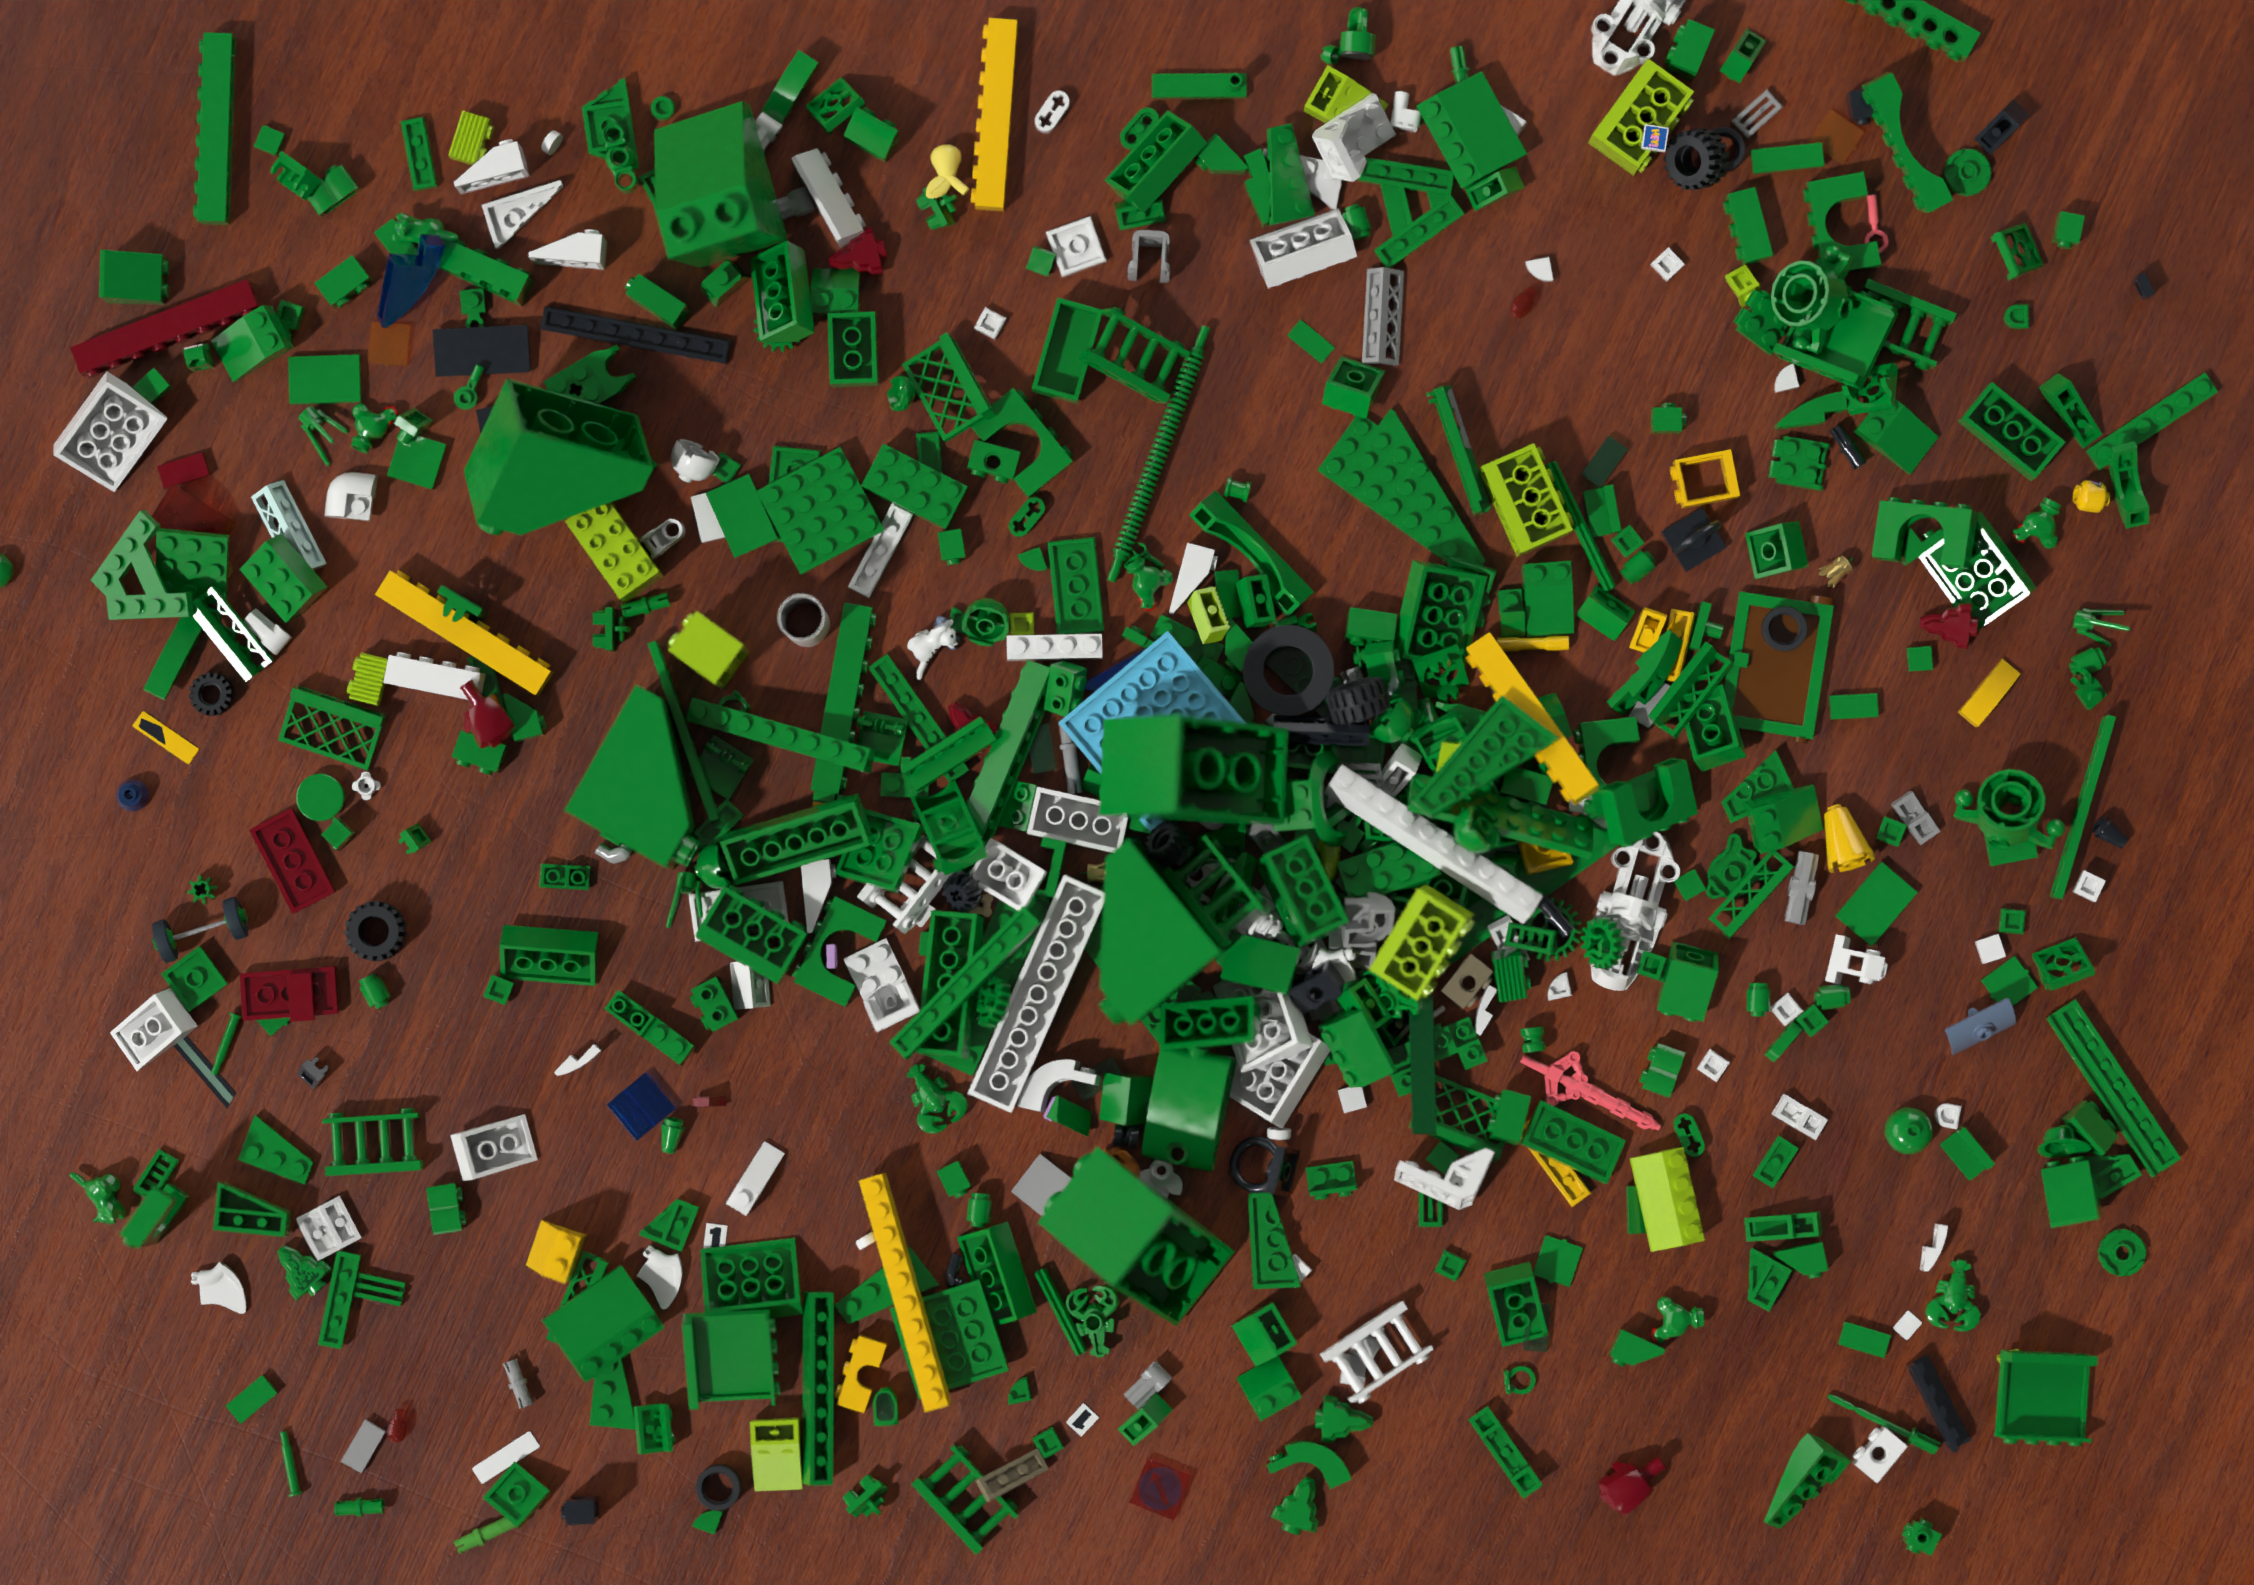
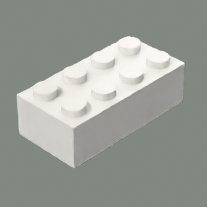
[1027,787,1128,853]

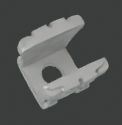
[1128,230,1170,283]

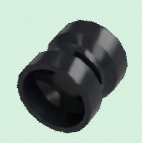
[1113,1124,1139,1150]

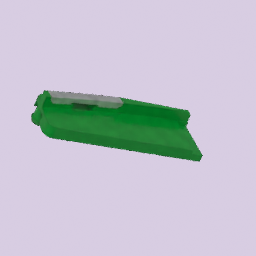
[1426,385,1491,516]

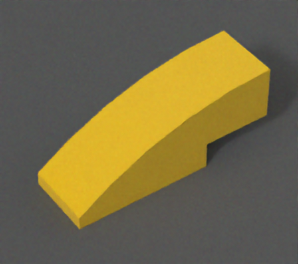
[1958,659,2020,727]

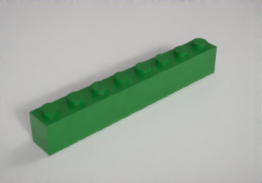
[193,32,236,225]
[810,603,877,795]
[966,660,1050,846]
[686,698,877,774]
[802,1291,834,1486]

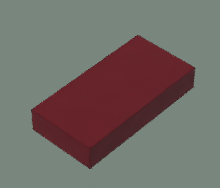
[157,452,211,490]
[287,973,315,1022]

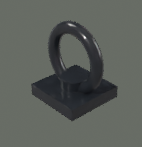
[1661,507,1727,573]
[1230,1136,1301,1197]

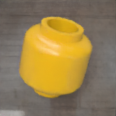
[2073,480,2110,513]

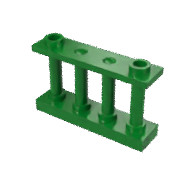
[1861,279,1957,370]
[1079,307,1191,403]
[1162,835,1269,947]
[322,1108,424,1176]
[911,1443,1019,1555]

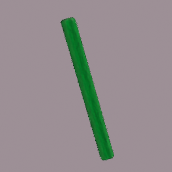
[1545,461,1615,591]

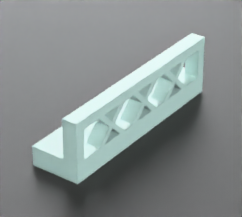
[251,480,327,570]

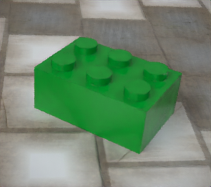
[827,312,879,388]
[239,533,327,623]

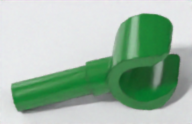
[1133,543,1164,569]

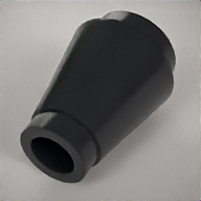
[2092,816,2129,849]

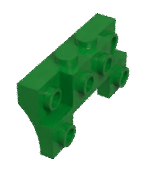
[1387,1017,1488,1097]

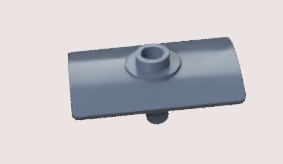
[1945,998,2016,1055]

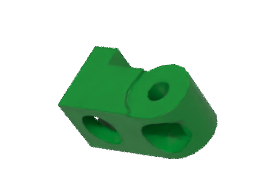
[183,344,214,372]

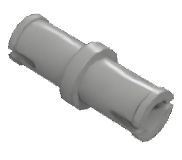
[503,1359,534,1409]

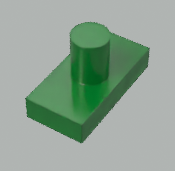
[394,408,433,445]
[1688,601,1723,651]

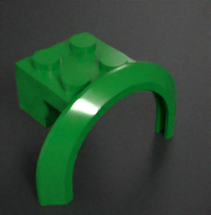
[1273,750,1348,847]

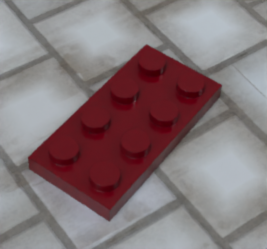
[249,808,336,914]
[239,966,339,1021]

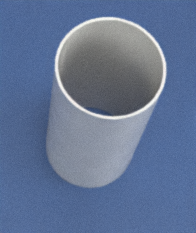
[778,594,830,647]

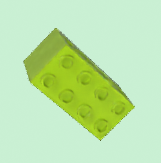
[1588,59,1694,176]
[1479,443,1574,557]
[565,502,664,603]
[668,611,750,690]
[1369,884,1475,1000]

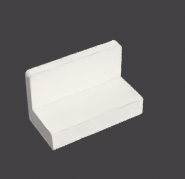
[730,962,771,1010]

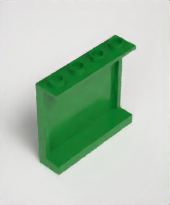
[1772,285,1898,390]
[682,1309,780,1410]
[1995,1350,2098,1446]

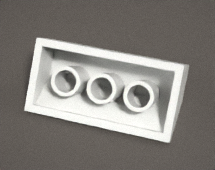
[791,148,866,247]
[1250,209,1357,288]

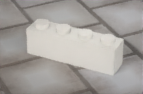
[1007,634,1102,661]
[383,652,486,700]

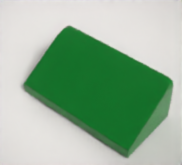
[1114,195,1166,231]
[1214,570,1242,619]
[1046,1096,1091,1137]
[1626,1185,1646,1234]

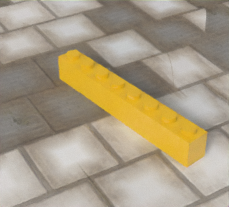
[971,18,1018,211]
[375,570,554,696]
[1465,632,1599,806]

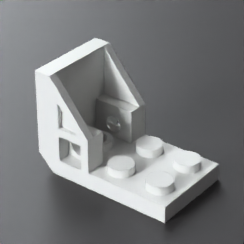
[1312,93,1396,182]
[843,938,920,1032]
[1394,1148,1494,1210]

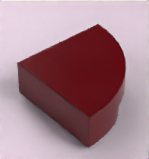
[692,1097,726,1107]

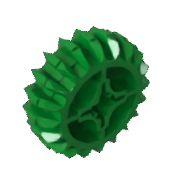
[1523,897,1583,962]

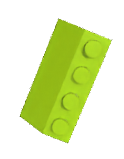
[1630,1147,1705,1252]

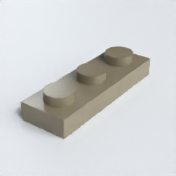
[976,1448,1049,1502]

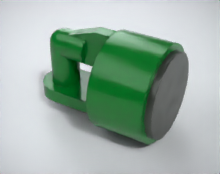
[1339,7,1376,60]

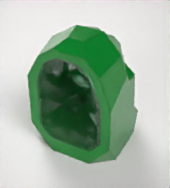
[873,1387,899,1426]

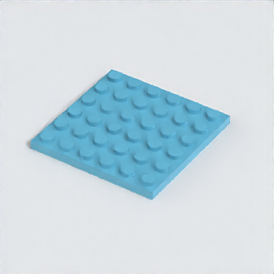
[1058,631,1245,832]

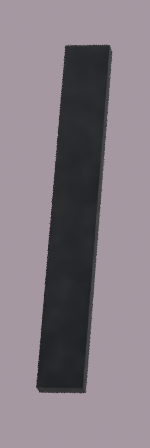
[540,306,731,365]

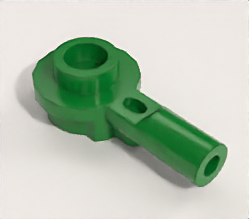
[454,364,485,410]

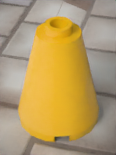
[1824,804,1875,873]

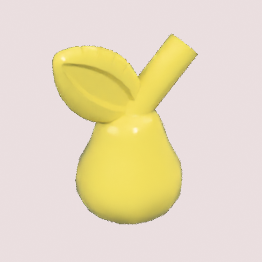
[926,144,969,199]

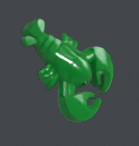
[1361,970,1422,1018]
[907,1063,968,1134]
[1925,1259,1980,1332]
[1065,1285,1119,1358]

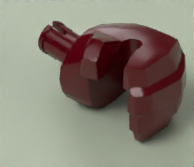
[459,680,515,749]
[1598,1456,1667,1515]

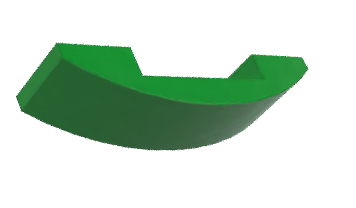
[1468,1406,1543,1499]

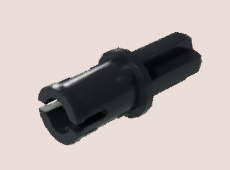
[1830,424,1867,470]
[1537,893,1574,938]

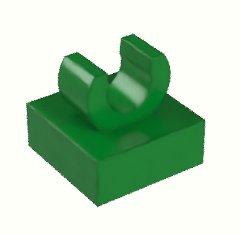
[399,823,432,854]

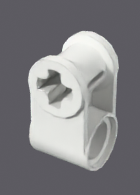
[639,519,685,560]

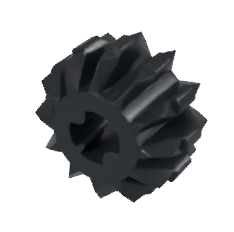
[942,871,983,913]

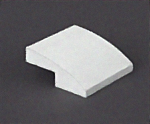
[295,1196,361,1261]

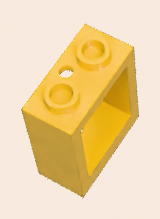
[1670,449,1740,509]

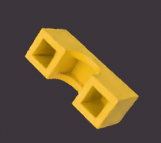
[834,1335,887,1413]

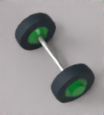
[152,897,248,963]

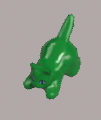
[392,213,459,253]
[69,1172,126,1225]

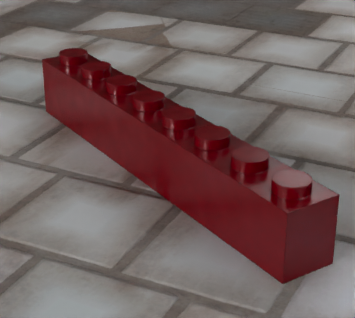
[70,279,260,378]

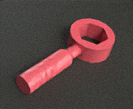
[1864,195,1889,253]

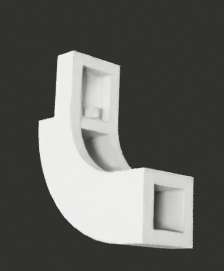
[1018,1060,1101,1113]

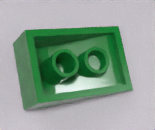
[211,305,294,382]
[1853,392,1938,475]
[1521,561,1574,637]
[1682,684,1747,772]
[1745,784,1823,854]
[1483,1262,1548,1347]

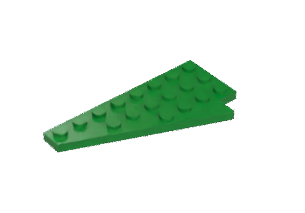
[1317,408,1485,573]

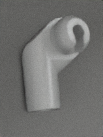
[595,843,632,864]

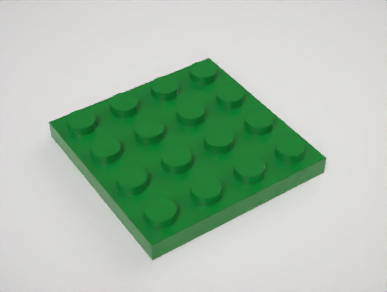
[757,447,885,575]
[889,1279,1010,1399]

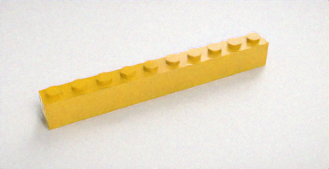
[859,1173,952,1412]

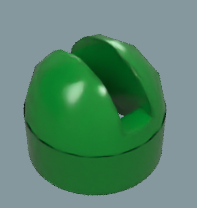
[1320,45,1340,65]

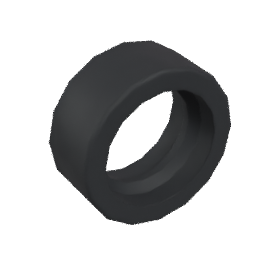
[1699,127,1745,173]
[1761,606,1808,651]
[696,1464,742,1511]

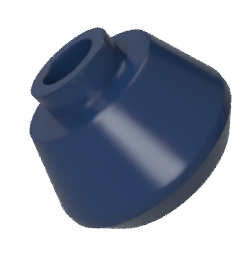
[116,779,149,811]

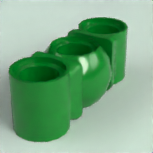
[602,123,638,194]

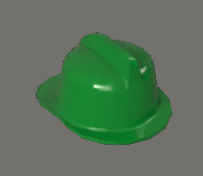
[2037,1125,2091,1158]

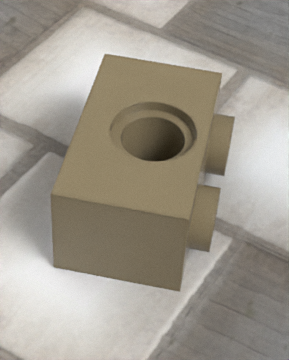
[1440,954,1493,1009]

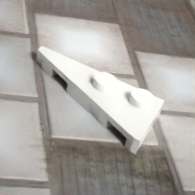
[1263,149,1342,210]
[482,180,563,249]

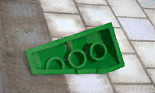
[1764,1433,1851,1529]

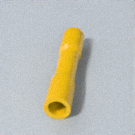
[1497,636,1569,652]

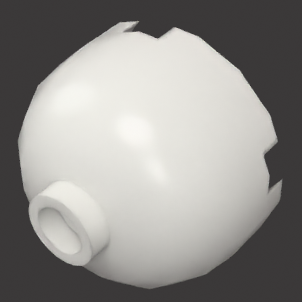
[671,439,720,483]

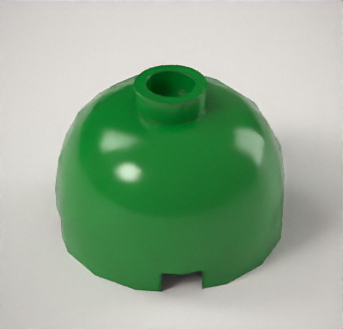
[962,598,1010,646]
[1369,695,1414,743]
[1454,804,1500,854]
[695,841,735,889]
[1884,1107,1933,1155]

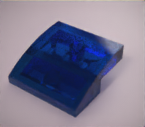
[606,1072,675,1142]

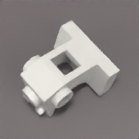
[1825,934,1887,985]

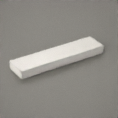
[848,503,913,598]

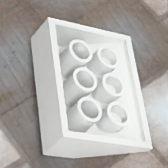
[53,371,167,492]
[1213,980,1313,1073]
[1230,1034,1330,1129]

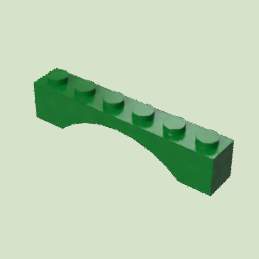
[1861,72,1953,213]
[1189,490,1314,617]

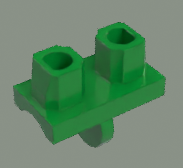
[916,187,958,230]
[593,607,631,652]
[843,1474,888,1518]

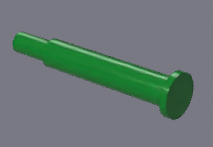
[211,1012,242,1076]
[280,1431,303,1497]

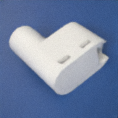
[1390,91,1421,132]

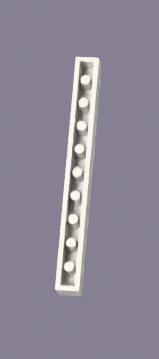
[1323,765,1543,924]

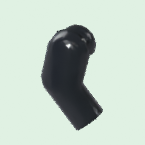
[946,1254,964,1288]

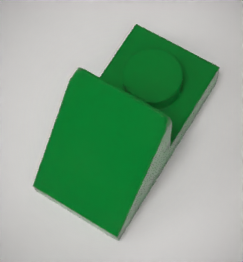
[1902,528,1944,566]
[1497,589,1525,638]

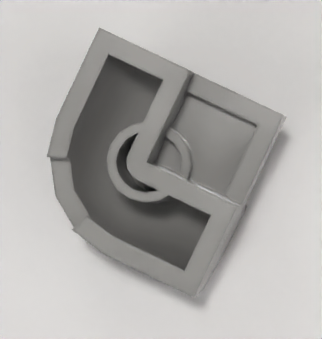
[1341,892,1395,948]

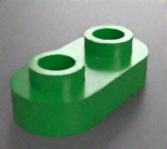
[1120,108,1159,150]

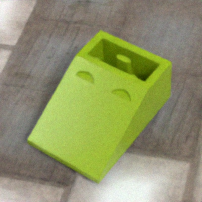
[1303,65,1388,123]
[750,1417,803,1491]

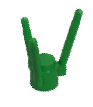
[298,406,348,466]
[2072,608,2131,647]
[666,872,703,928]

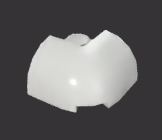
[324,472,378,521]

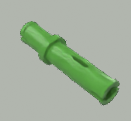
[454,1517,526,1554]

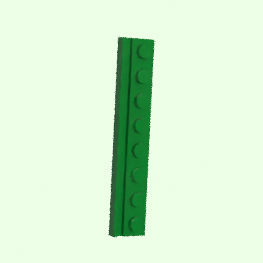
[2046,999,2181,1178]

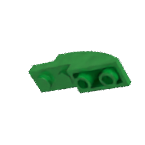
[1607,629,1683,716]
[604,990,696,1066]

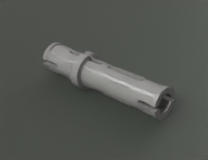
[1059,725,1083,794]

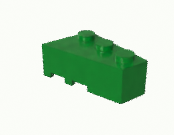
[213,1181,292,1237]

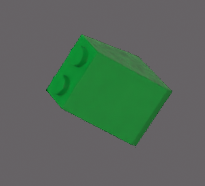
[99,250,170,305]
[1657,941,1718,1022]
[2041,1155,2103,1228]

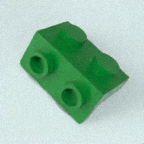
[633,1403,675,1455]

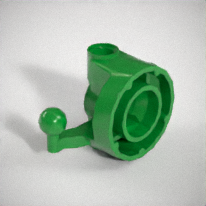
[1771,245,1853,354]
[1953,769,2065,850]

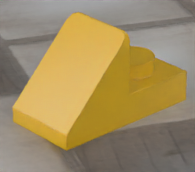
[1629,607,1667,652]

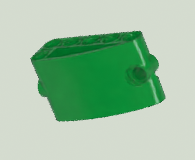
[1142,1047,1237,1172]

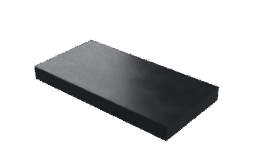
[432,325,531,377]

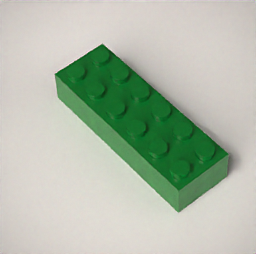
[720,794,873,885]
[916,910,985,1059]

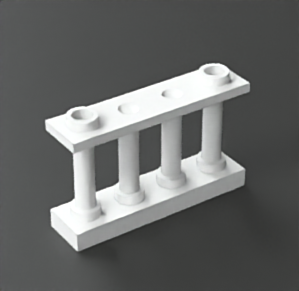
[857,821,953,934]
[1320,1301,1434,1403]

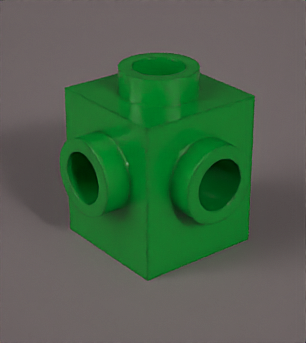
[1901,1518,1942,1556]

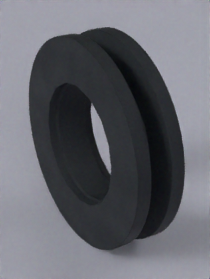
[1243,625,1334,716]

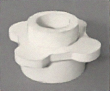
[352,772,381,800]

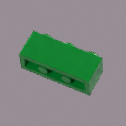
[1723,187,1773,265]

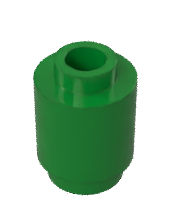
[1342,204,1371,241]
[1620,550,1656,585]
[2069,647,2106,678]
[359,973,391,1010]
[1746,983,1770,1017]
[1814,984,1850,1010]
[966,1192,992,1228]

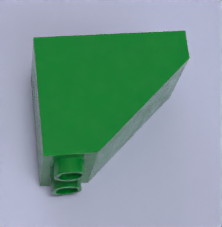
[654,101,788,268]
[464,379,653,535]
[564,685,702,870]
[1099,715,1288,825]
[1098,839,1229,1026]
[1038,1147,1235,1327]

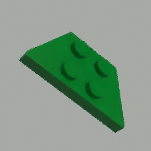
[582,78,640,170]

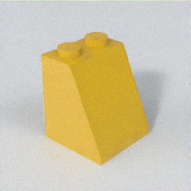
[526,1220,587,1283]

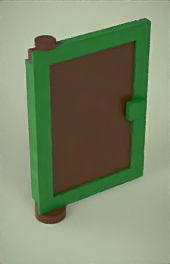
[1724,591,1834,744]

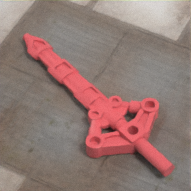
[1520,1051,1661,1131]

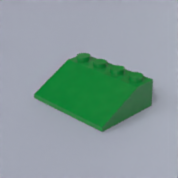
[1417,71,1527,189]
[1919,512,2037,631]
[1394,560,1487,668]
[700,1238,803,1318]
[542,1265,665,1383]

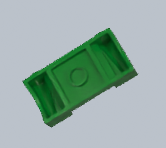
[1412,710,1501,795]
[911,780,988,876]

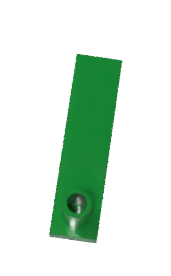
[1152,73,1246,99]

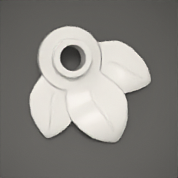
[1140,1160,1182,1198]

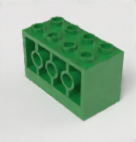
[1256,835,1349,949]
[695,885,808,986]

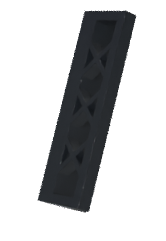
[1273,715,1370,746]
[1905,1354,1971,1453]

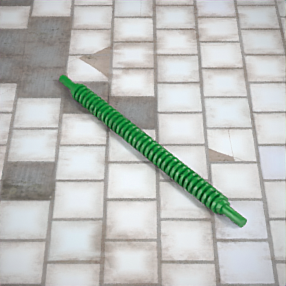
[1107,325,1210,583]

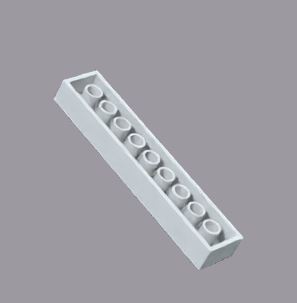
[968,874,1104,1113]

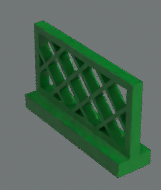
[902,332,996,443]
[278,685,387,770]
[1408,1075,1505,1162]

